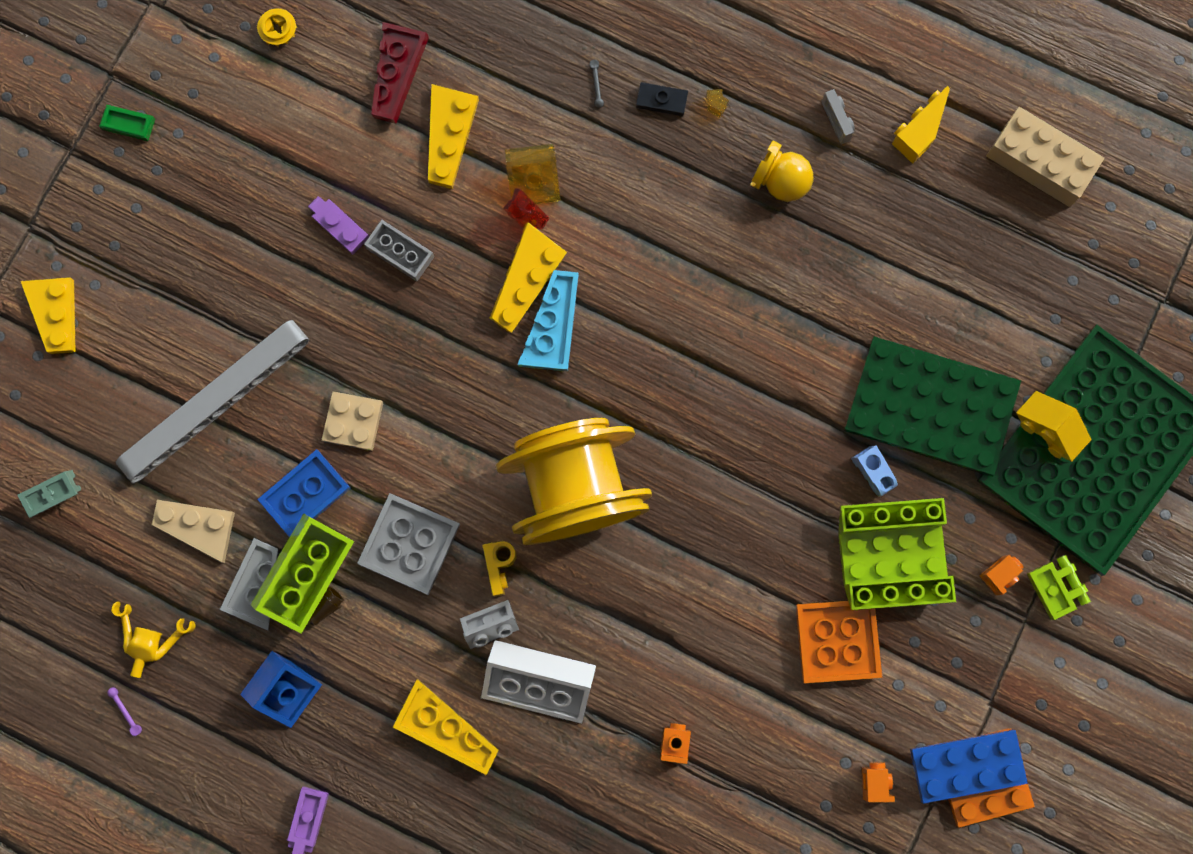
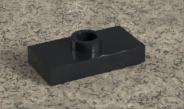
[636,82,688,116]

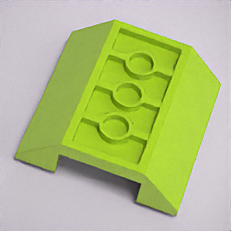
[838,498,956,610]

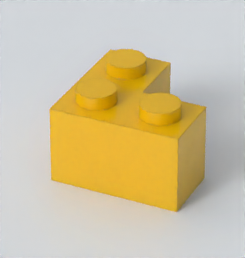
[1016,391,1092,462]

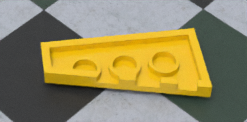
[428,84,479,189]
[490,222,567,333]
[393,679,499,775]

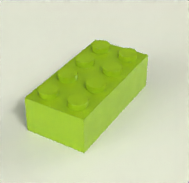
[250,513,354,634]

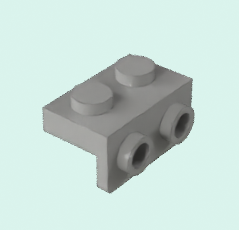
[460,600,519,649]

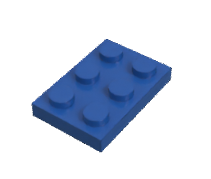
[258,449,351,537]

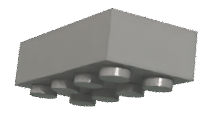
[364,220,434,281]

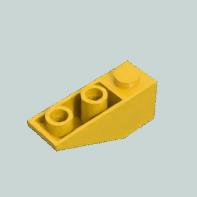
[892,86,950,163]

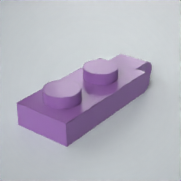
[308,196,369,255]

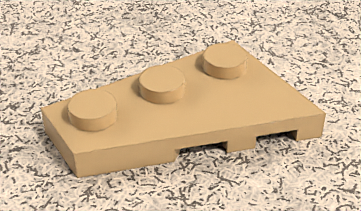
[152,500,235,563]

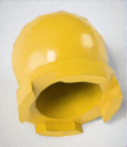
[750,141,814,202]

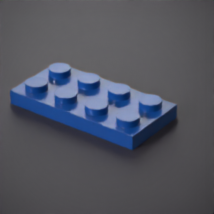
[910,730,1028,803]

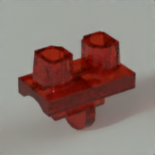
[503,188,549,230]

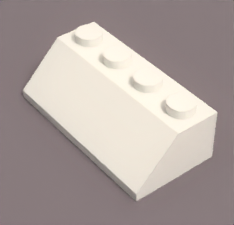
[481,640,596,724]

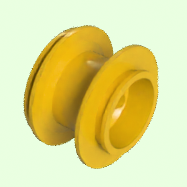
[496,418,652,545]

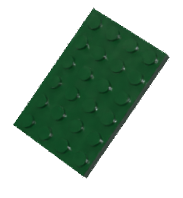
[844,336,1022,477]

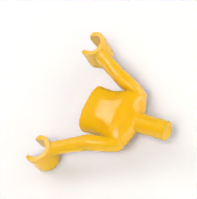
[112,602,195,678]

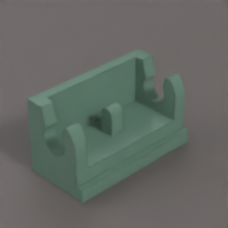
[17,470,81,518]

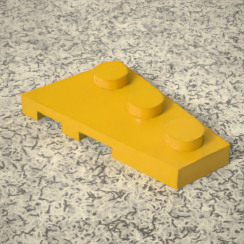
[21,278,75,354]

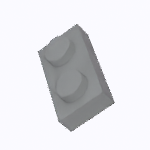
[821,89,855,144]

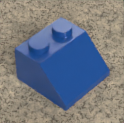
[240,651,322,728]

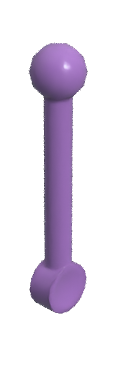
[107,687,142,736]

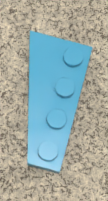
[518,270,579,372]

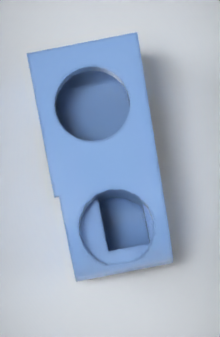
[851,445,898,497]

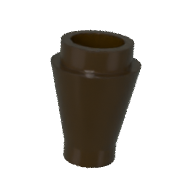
[309,587,344,625]

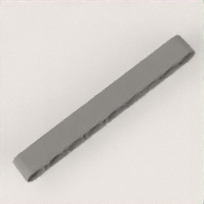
[116,320,309,483]

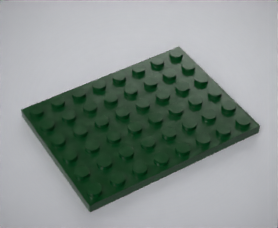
[977,324,1193,576]

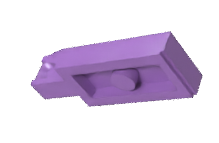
[287,787,329,854]

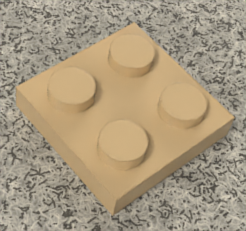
[322,392,383,451]

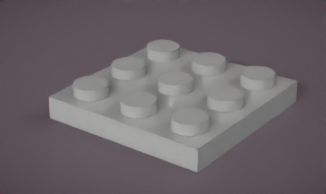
[357,493,460,595]

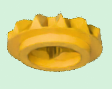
[257,9,297,47]

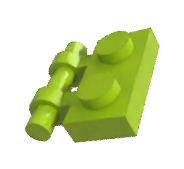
[1027,555,1091,620]

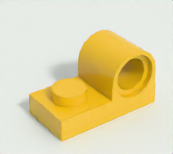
[483,541,516,597]

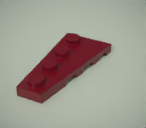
[371,22,429,124]

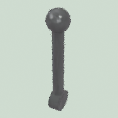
[590,60,604,108]

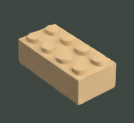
[986,107,1104,207]

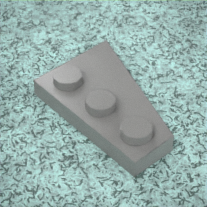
[220,538,278,630]

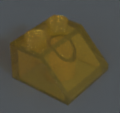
[505,144,561,207]

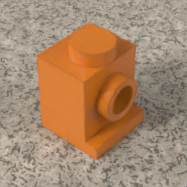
[979,555,1024,596]
[660,723,691,764]
[862,762,895,802]

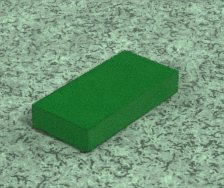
[99,104,155,141]

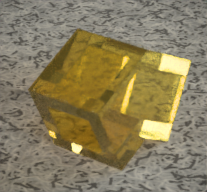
[706,89,729,118]

